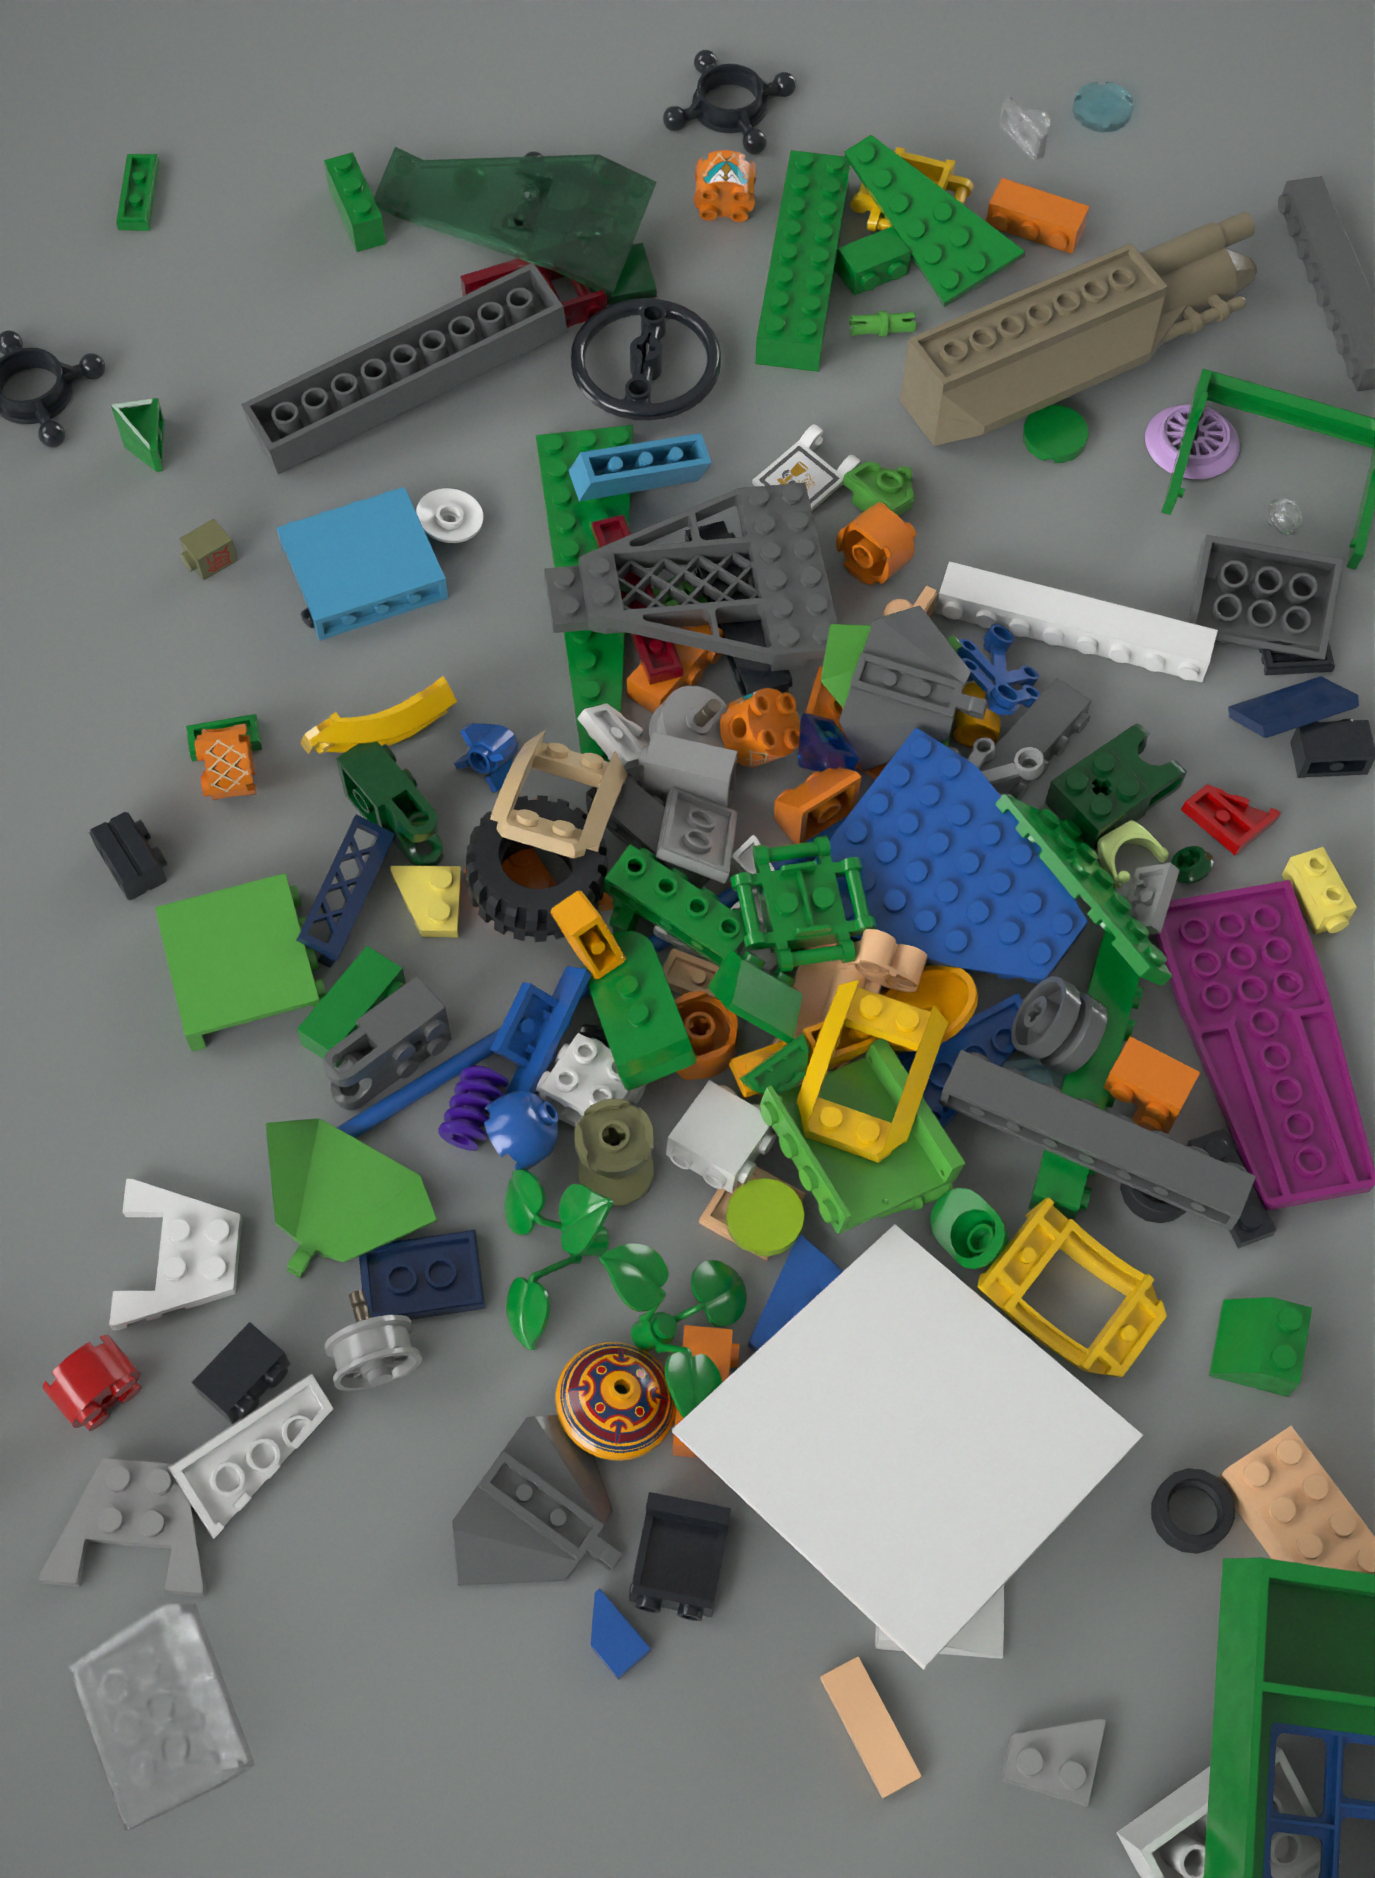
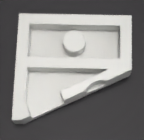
[577,704,650,770]

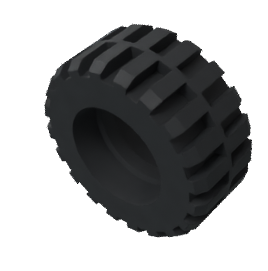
[465,795,608,942]

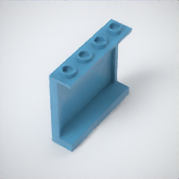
[276,487,449,641]

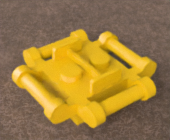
[850,147,973,232]

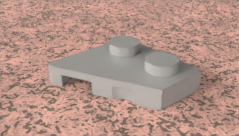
[1001,1719,1106,1807]

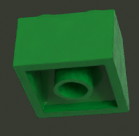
[708,949,803,1043]
[1209,1297,1312,1397]

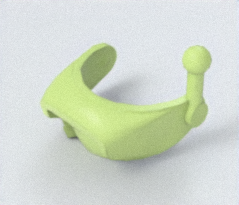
[1097,820,1169,890]

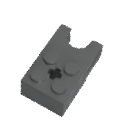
[323,976,452,1110]

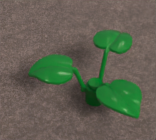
[504,1169,614,1350]
[598,1244,747,1419]

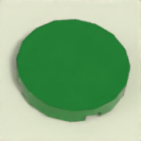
[1023,405,1089,463]

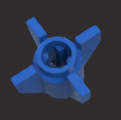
[453,723,518,793]

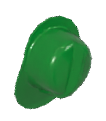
[930,1188,1009,1269]

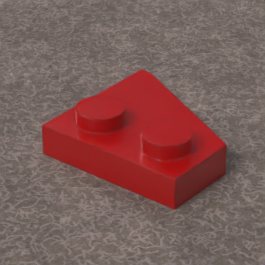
[1181,784,1281,855]

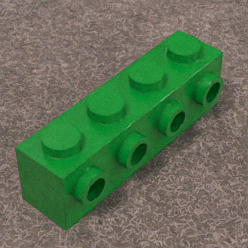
[604,844,747,967]

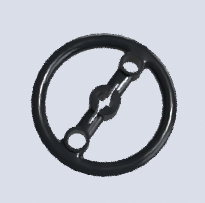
[571,298,721,421]

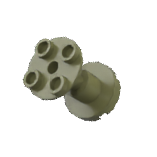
[574,1099,654,1206]

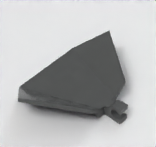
[839,605,987,772]
[452,1415,623,1585]

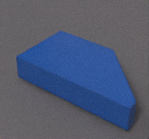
[590,1588,651,1680]

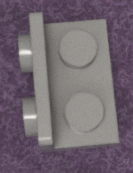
[1127,862,1179,938]

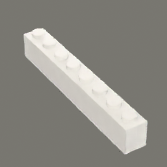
[936,561,1218,682]

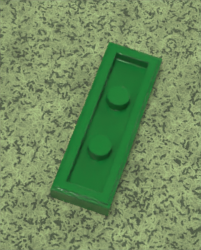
[116,154,160,231]

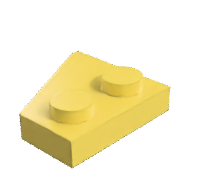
[390,866,462,938]

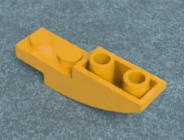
[729,1021,881,1098]

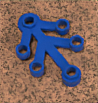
[957,624,1041,715]

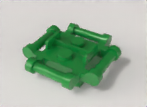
[730,836,877,972]

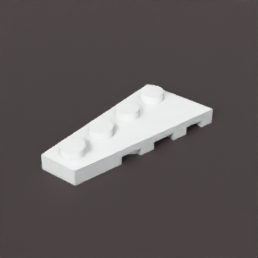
[168,1374,334,1539]

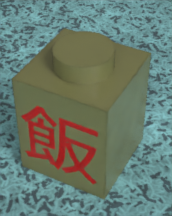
[179,518,238,581]

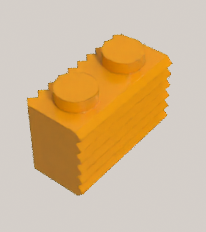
[550,891,626,979]

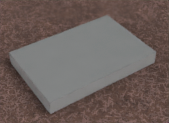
[656,787,738,884]

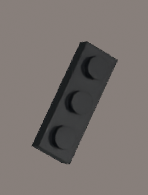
[1187,1128,1276,1248]

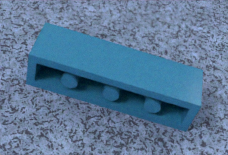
[569,433,712,501]

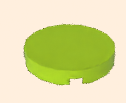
[726,1178,805,1257]

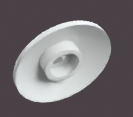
[416,488,484,543]

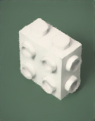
[536,1033,646,1127]
[666,1080,776,1194]

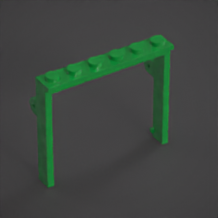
[1161,369,1375,570]

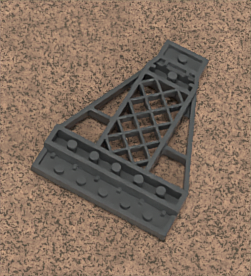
[544,482,838,671]

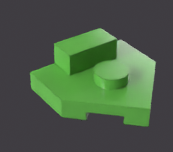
[842,461,914,516]

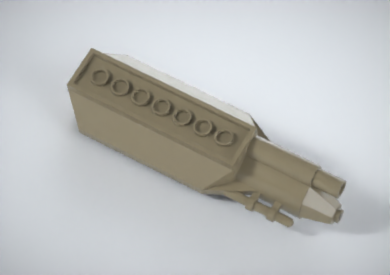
[900,212,1257,446]

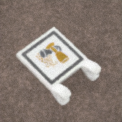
[752,424,861,511]

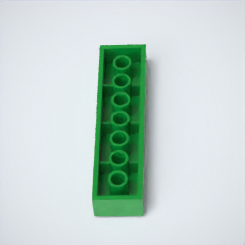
[755,150,851,372]

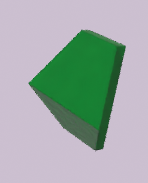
[110,398,165,472]

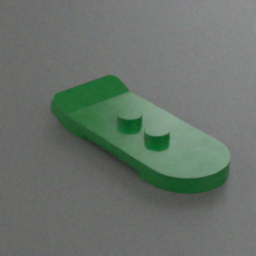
[583,931,697,1091]

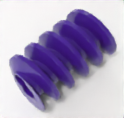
[438,1065,509,1151]

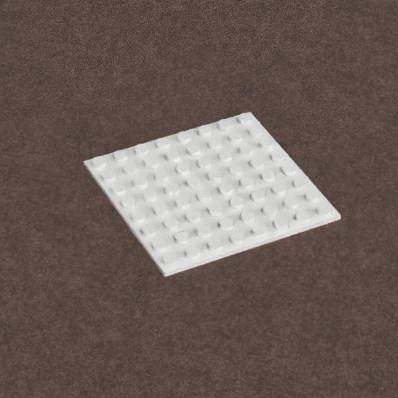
[672,1224,1143,1670]

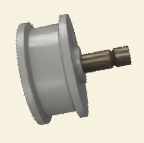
[649,686,728,749]
[324,1290,422,1391]

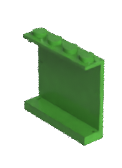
[155,873,326,1052]
[759,1039,965,1235]

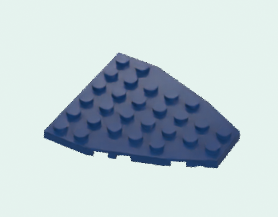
[814,727,1088,984]

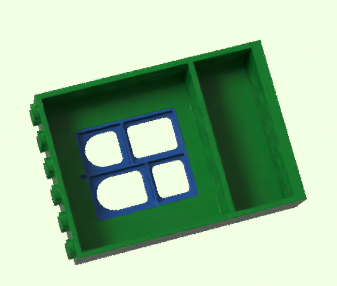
[1203,1557,1375,1878]

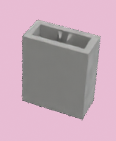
[639,732,737,808]

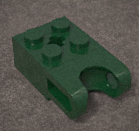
[1045,723,1187,850]
[336,741,444,866]

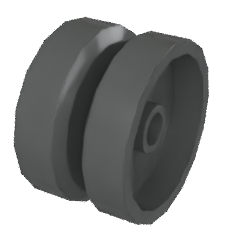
[1011,976,1107,1075]

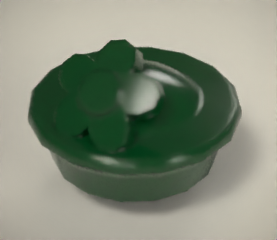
[1171,846,1214,884]

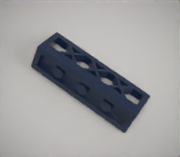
[296,814,395,968]

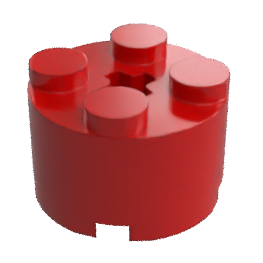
[42,1335,142,1431]

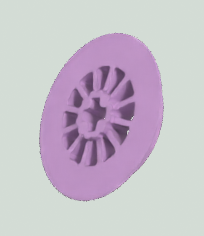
[1145,404,1240,479]

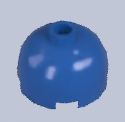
[484,1091,558,1170]

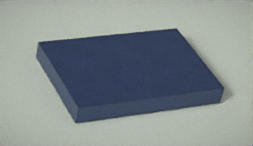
[1228,676,1359,738]
[359,1230,486,1320]

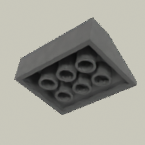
[1188,535,1344,660]

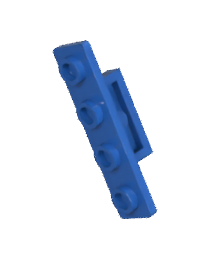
[490,966,592,1095]

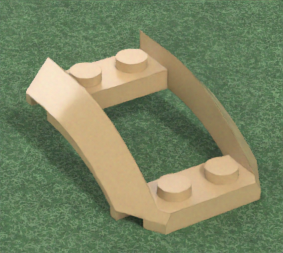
[490,730,628,858]

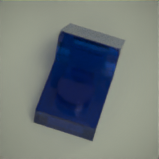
[798,712,860,772]

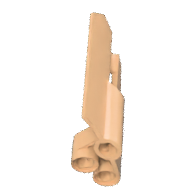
[758,929,927,1098]

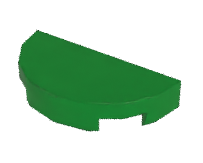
[739,1034,809,1095]

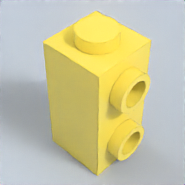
[1282,847,1357,935]

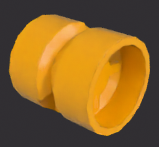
[954,682,1001,748]

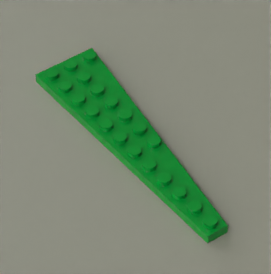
[536,425,633,762]

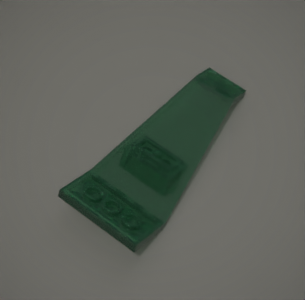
[374,147,657,297]

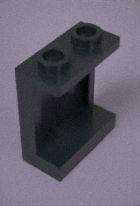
[628,1492,731,1621]

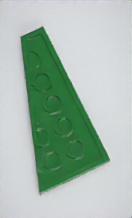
[844,135,1025,307]
[995,794,1172,986]

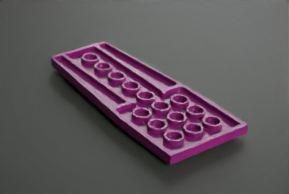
[1154,880,1375,1210]

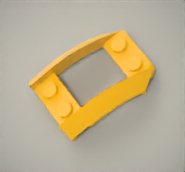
[300,676,457,755]
[796,979,948,1163]
[977,1197,1167,1378]

